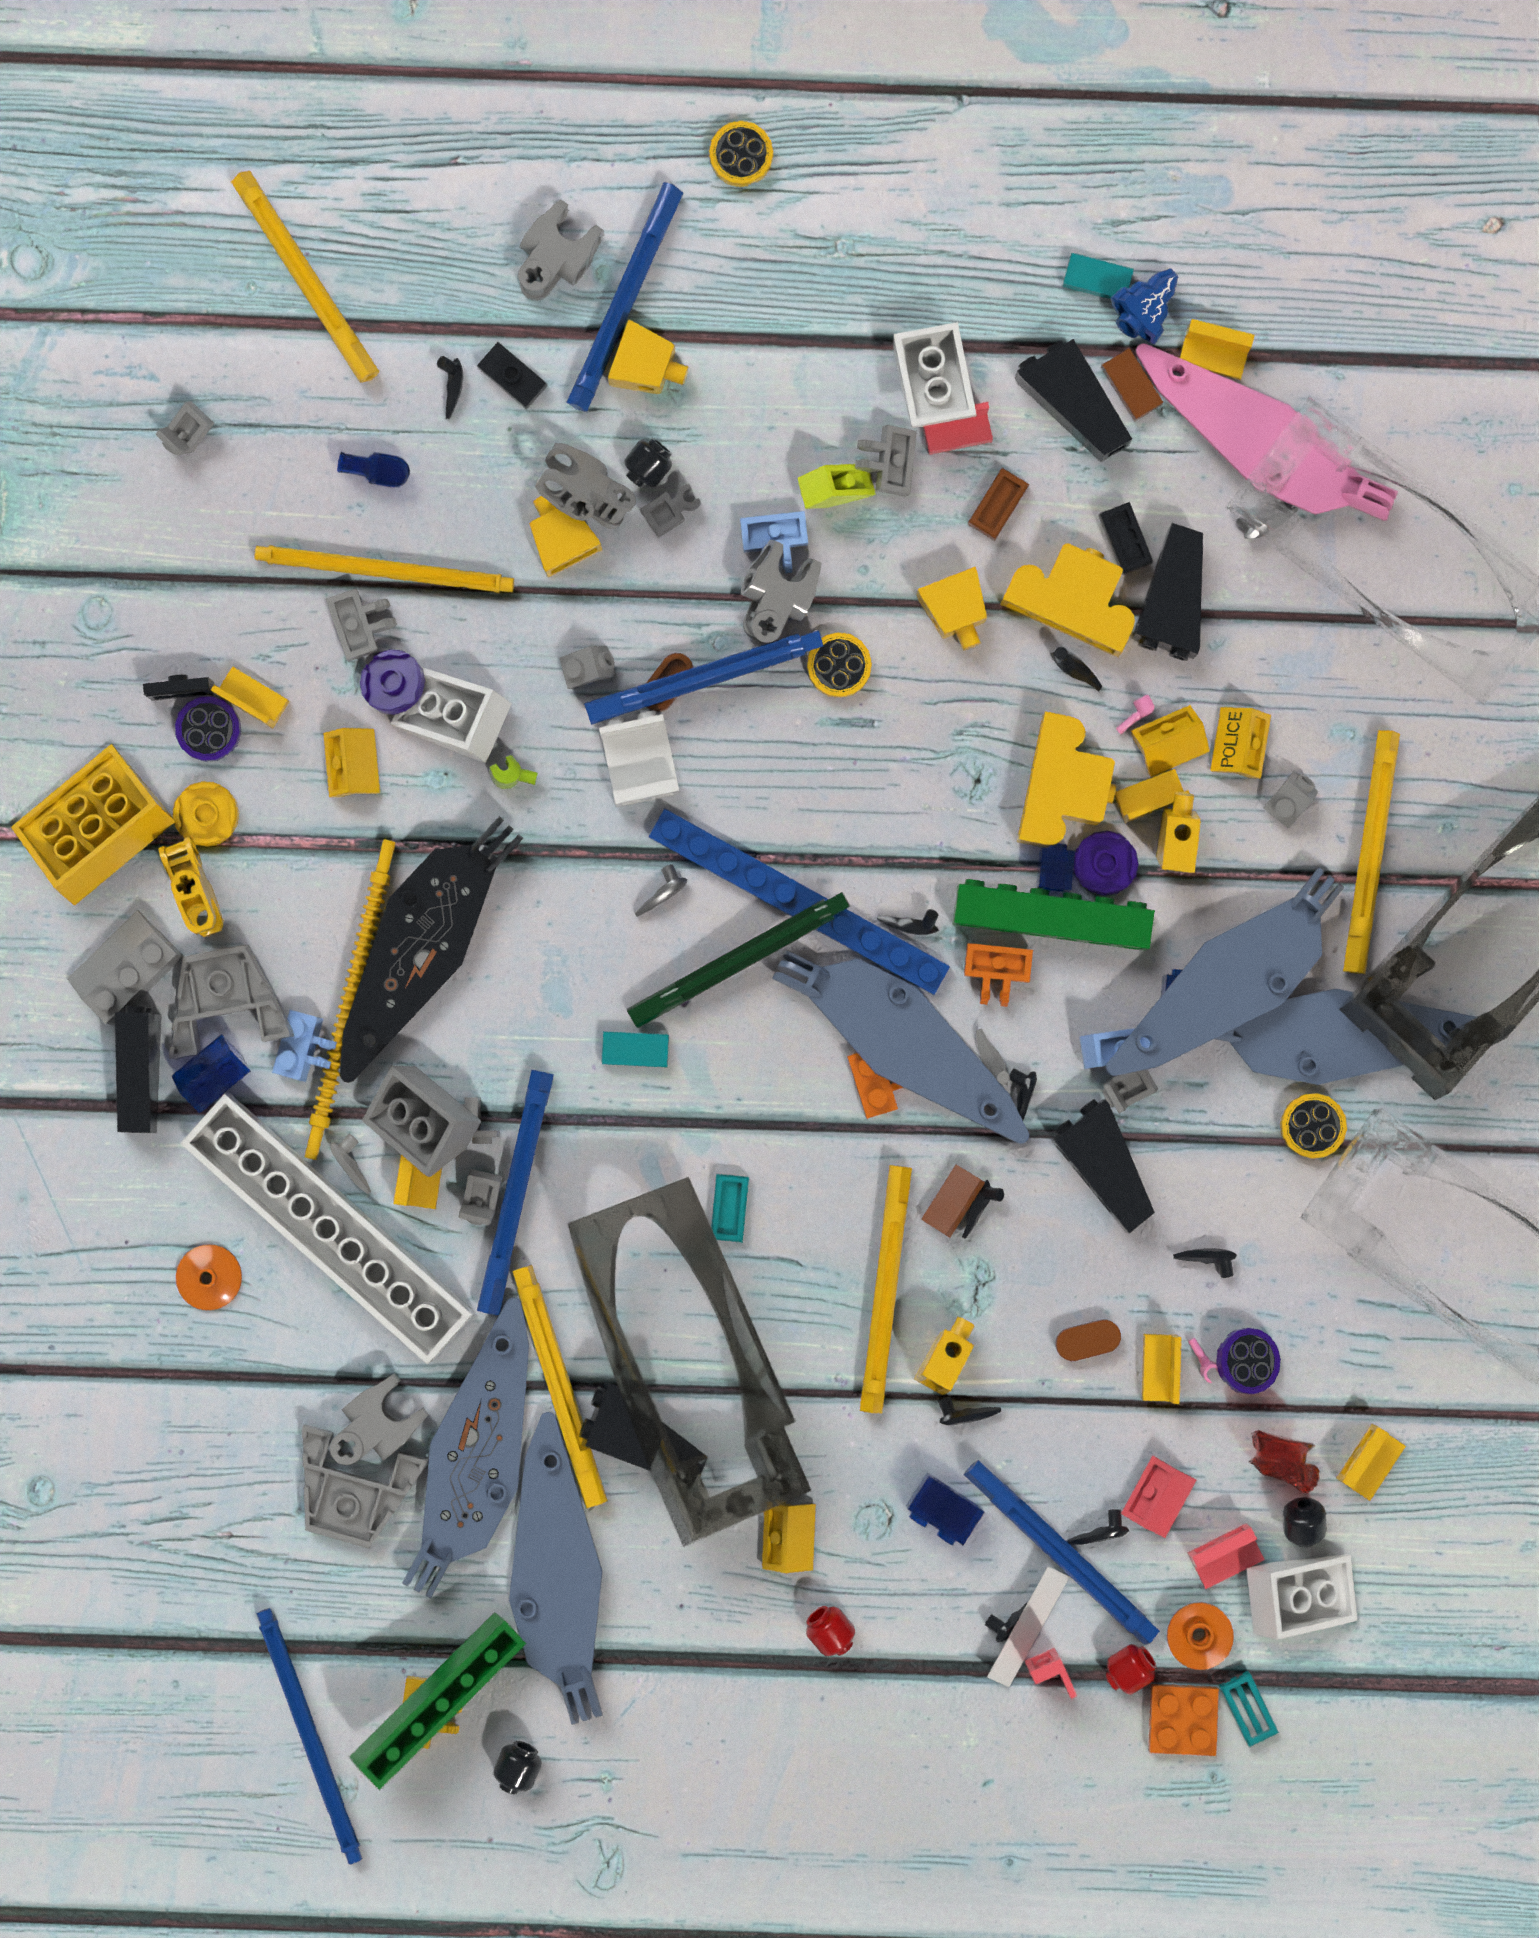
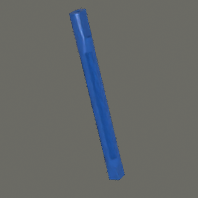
[566,182,684,412]
[584,630,823,725]
[477,1070,554,1315]
[963,1460,1160,1645]

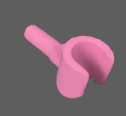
[1116,695,1154,734]
[1188,1338,1219,1383]

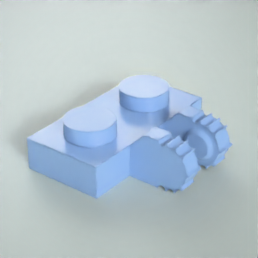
[740,511,808,573]
[272,1010,337,1082]

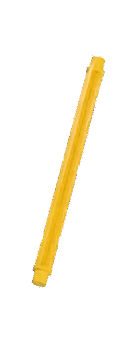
[254,545,514,593]

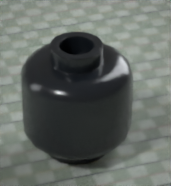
[624,438,672,488]
[1283,1497,1327,1548]
[493,1741,542,1794]

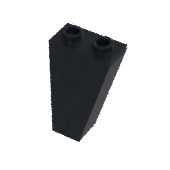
[1015,339,1132,462]
[1132,523,1203,661]
[115,1006,161,1133]
[1051,1099,1155,1234]
[579,1382,708,1488]

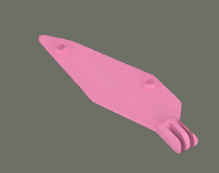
[1136,344,1398,521]

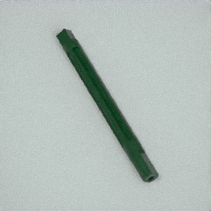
[627,892,851,1028]

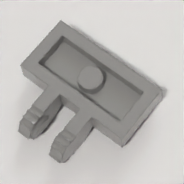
[855,425,917,497]
[326,588,397,662]

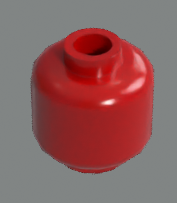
[806,1606,855,1656]
[1106,1644,1157,1695]

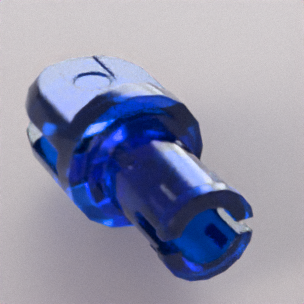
[337,452,410,488]

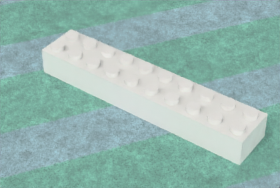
[180,1094,475,1365]

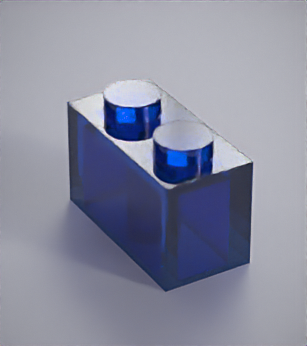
[171,1034,250,1113]
[906,1472,985,1546]

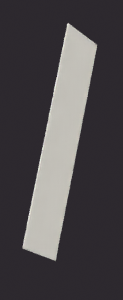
[987,1566,1069,1687]

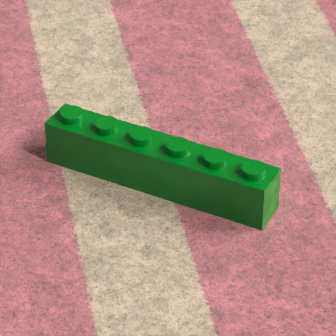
[952,879,1155,951]
[349,1612,526,1791]

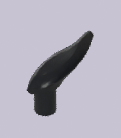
[437,356,463,420]
[1050,647,1103,691]
[877,909,939,935]
[1009,1068,1037,1120]
[962,1180,1004,1239]
[1173,1248,1237,1278]
[938,1397,1001,1425]
[1066,1509,1129,1545]
[985,1602,1028,1643]

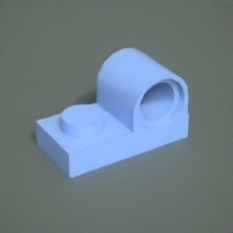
[1079,1028,1150,1069]

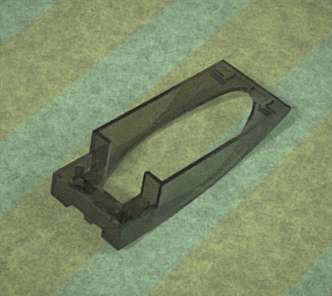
[1339,796,1539,1101]
[568,1177,812,1548]

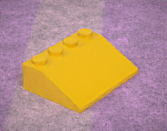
[11,744,175,906]

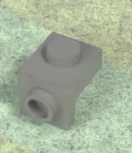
[156,401,214,456]
[559,646,616,689]
[1263,771,1318,829]
[1103,1070,1158,1113]
[462,1097,500,1144]
[458,1169,503,1225]

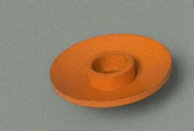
[176,1244,242,1310]
[1167,1602,1234,1670]

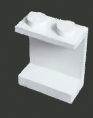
[599,711,680,808]

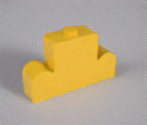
[1000,543,1135,658]
[1017,711,1116,848]

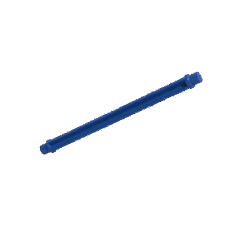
[256,1608,362,1865]

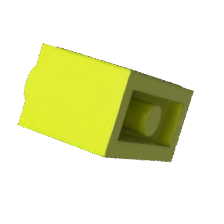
[797,464,876,509]

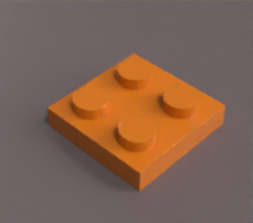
[1148,1684,1219,1756]

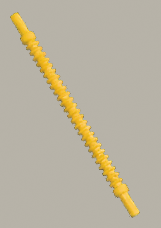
[304,839,396,1160]

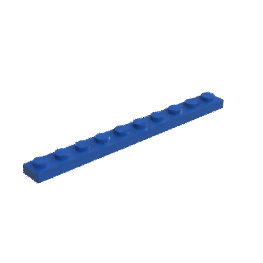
[649,808,950,996]

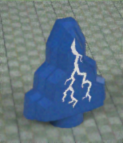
[1111,268,1179,344]

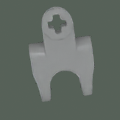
[518,199,604,301]
[535,443,636,529]
[741,540,822,643]
[330,1373,429,1465]

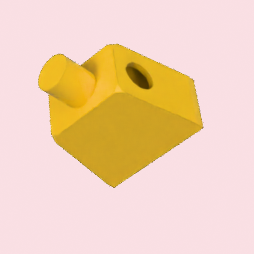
[608,320,689,394]
[529,496,603,578]
[916,567,987,651]
[1156,792,1201,873]
[914,1317,975,1395]

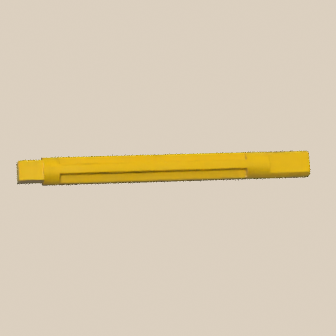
[231,171,379,383]
[1343,730,1400,975]
[860,1165,912,1414]
[512,1265,608,1508]

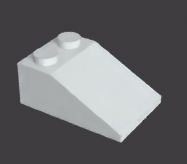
[893,322,976,428]
[390,667,512,763]
[1247,1554,1357,1640]

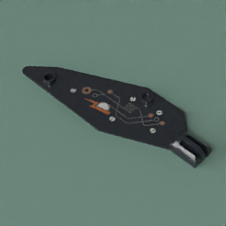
[340,816,523,1083]

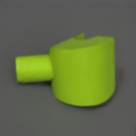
[489,755,538,789]

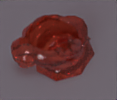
[1249,1430,1320,1494]

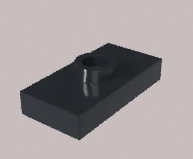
[477,342,547,410]
[1098,502,1154,575]
[143,675,214,701]

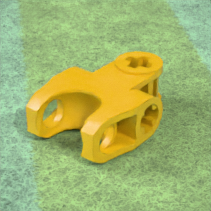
[158,836,224,937]

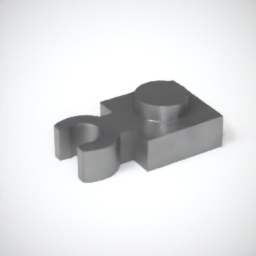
[640,484,701,538]

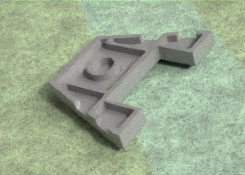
[169,945,294,1059]
[302,1424,428,1548]

